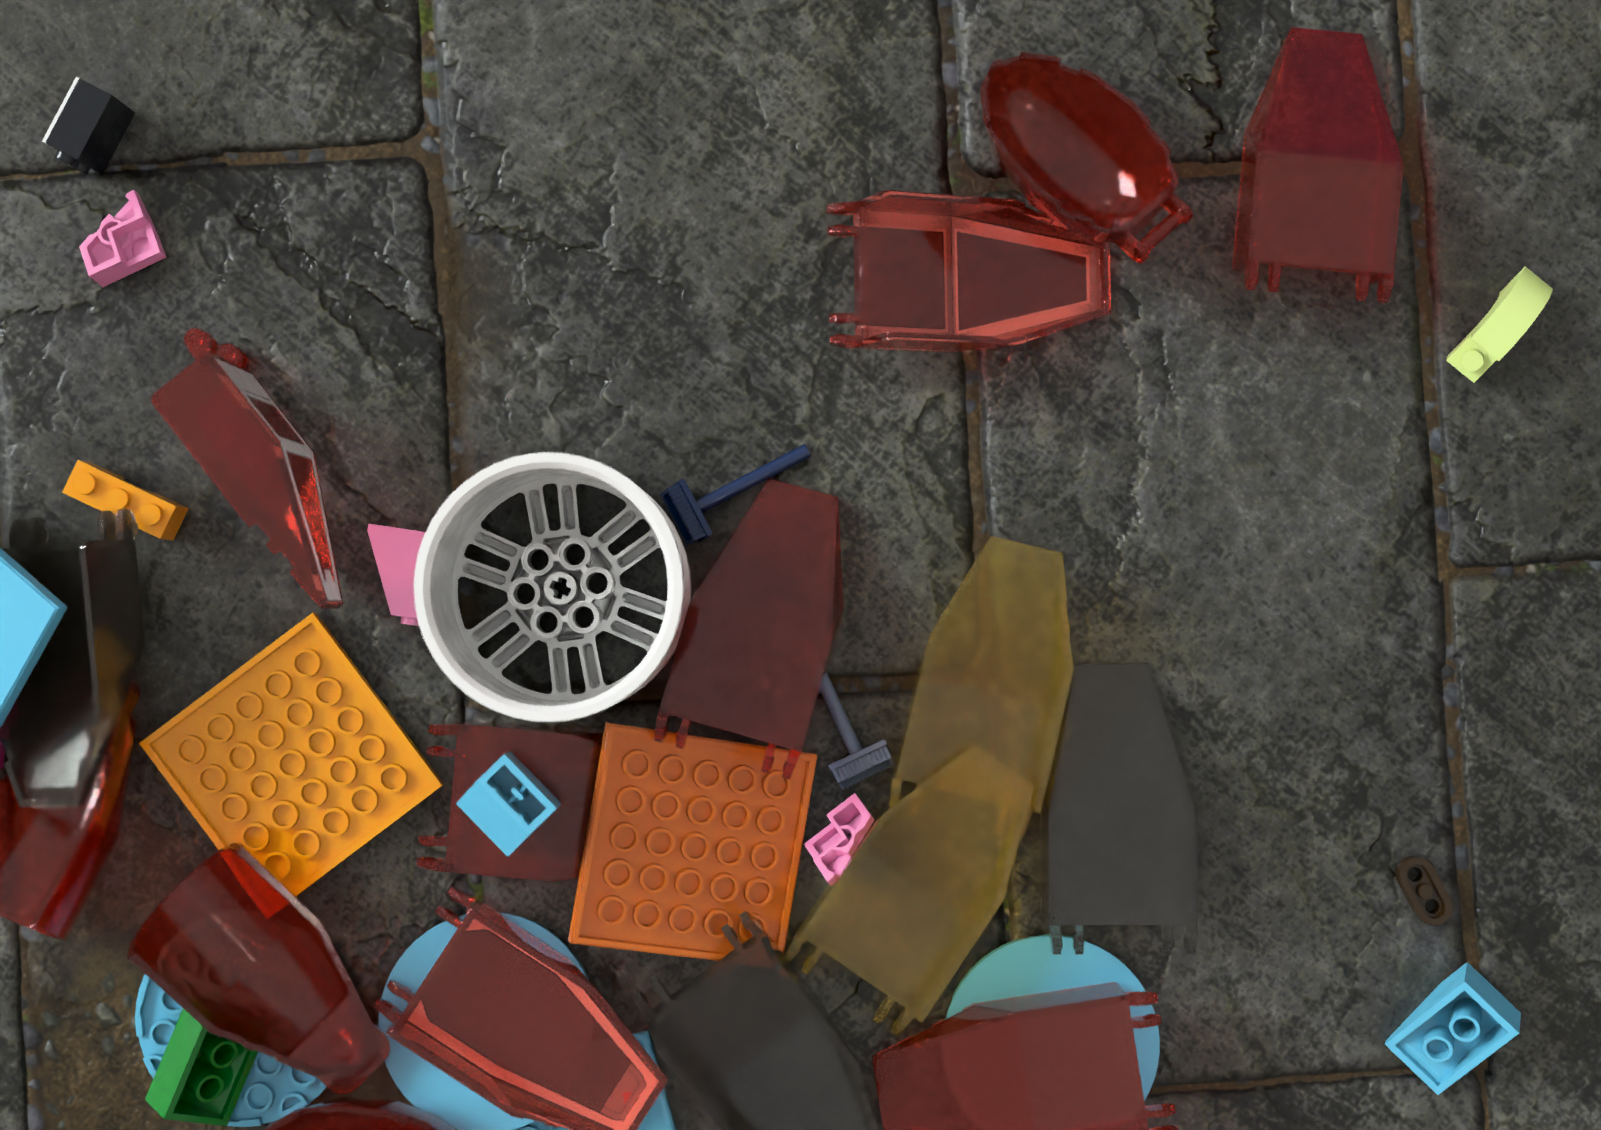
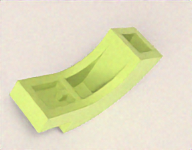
[1446,266,1553,383]

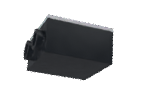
[42,77,135,175]

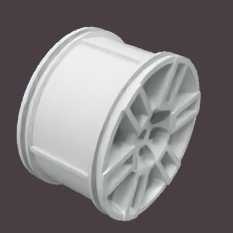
[414,452,692,722]

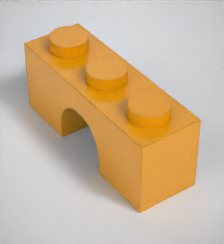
[62,460,189,541]

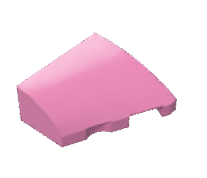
[79,190,167,287]
[804,793,875,886]

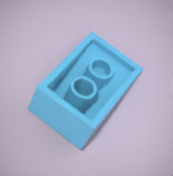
[1385,962,1521,1095]

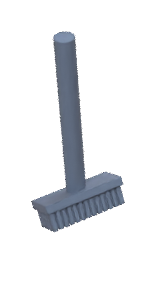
[798,637,895,790]

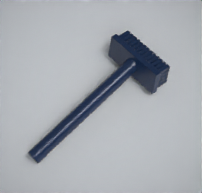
[660,444,811,546]

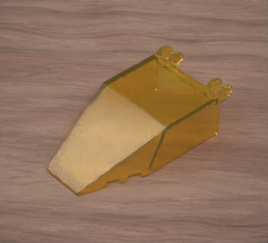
[889,536,1074,839]
[783,744,1035,1036]

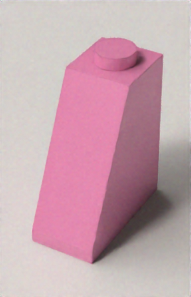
[367,523,426,626]

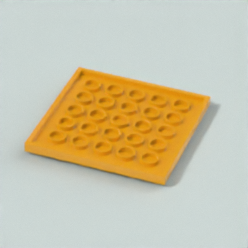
[139,613,445,917]

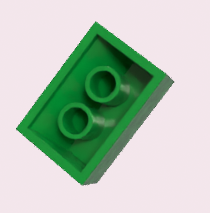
[145,998,269,1126]

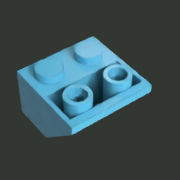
[456,751,562,857]

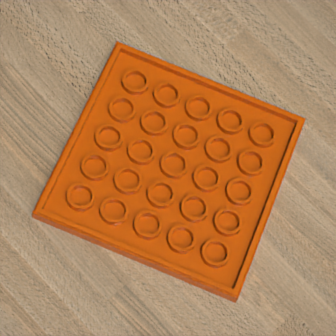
[568,722,817,968]

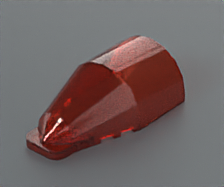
[0,667,141,941]
[127,843,390,1094]

